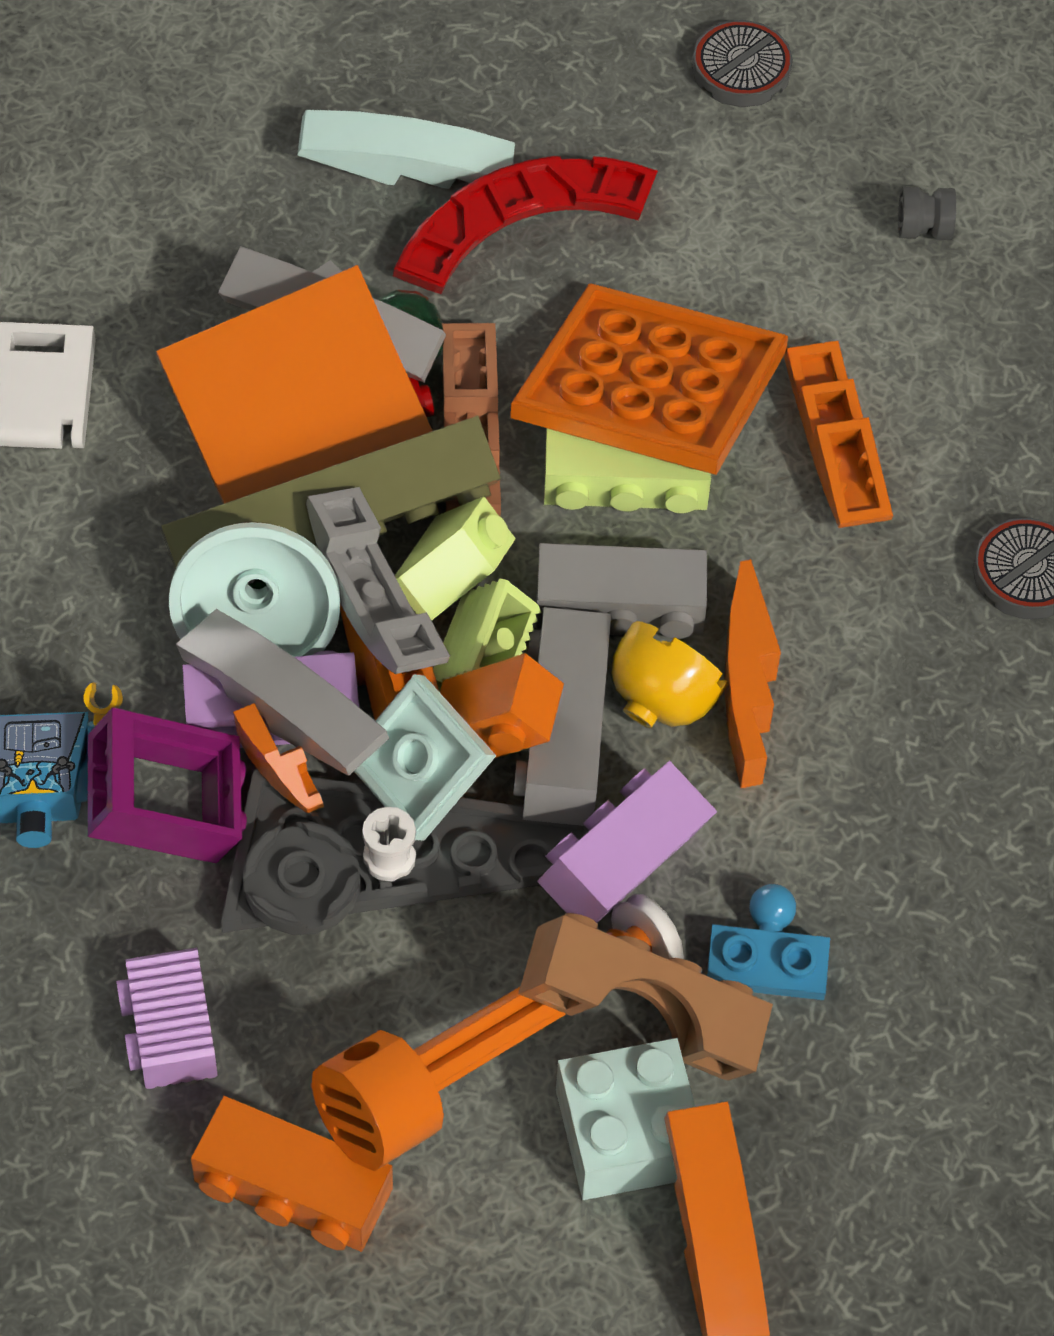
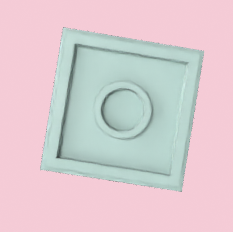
[354,674,496,841]

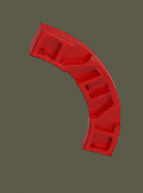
[392,156,658,294]

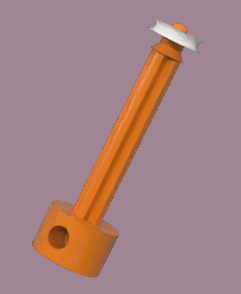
[311,894,684,1171]

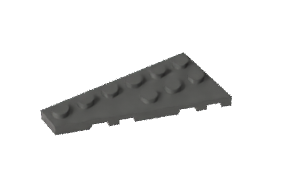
[221,769,589,933]

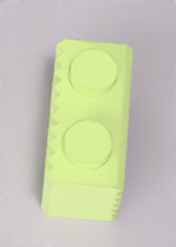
[433,578,541,692]

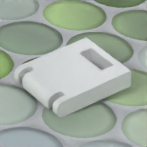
[0,322,96,449]

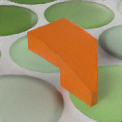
[233,703,324,813]

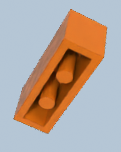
[191,1096,393,1252]

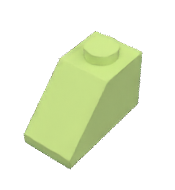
[395,496,516,620]

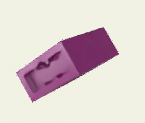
[88,707,247,864]

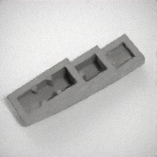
[218,246,446,382]
[176,609,389,776]

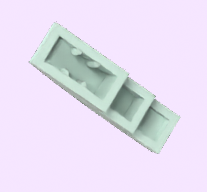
[297,110,515,189]

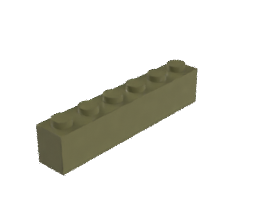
[161,416,501,569]

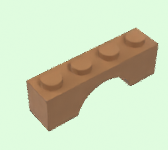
[518,913,773,1081]

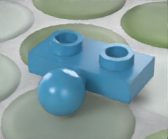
[707,884,830,1000]

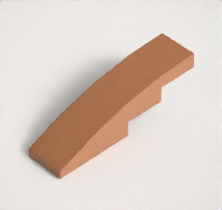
[442,323,501,517]

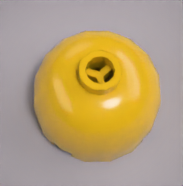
[611,621,728,729]

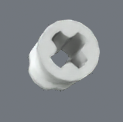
[362,807,416,882]

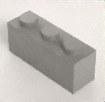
[536,543,707,639]

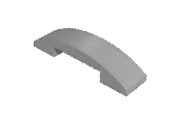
[306,487,450,674]

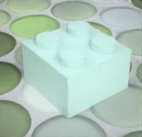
[556,1038,695,1200]

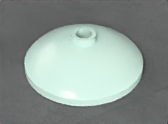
[169,522,340,657]

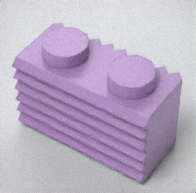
[116,948,218,1089]

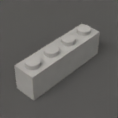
[513,607,611,826]

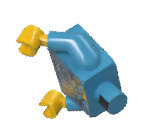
[0,682,123,848]

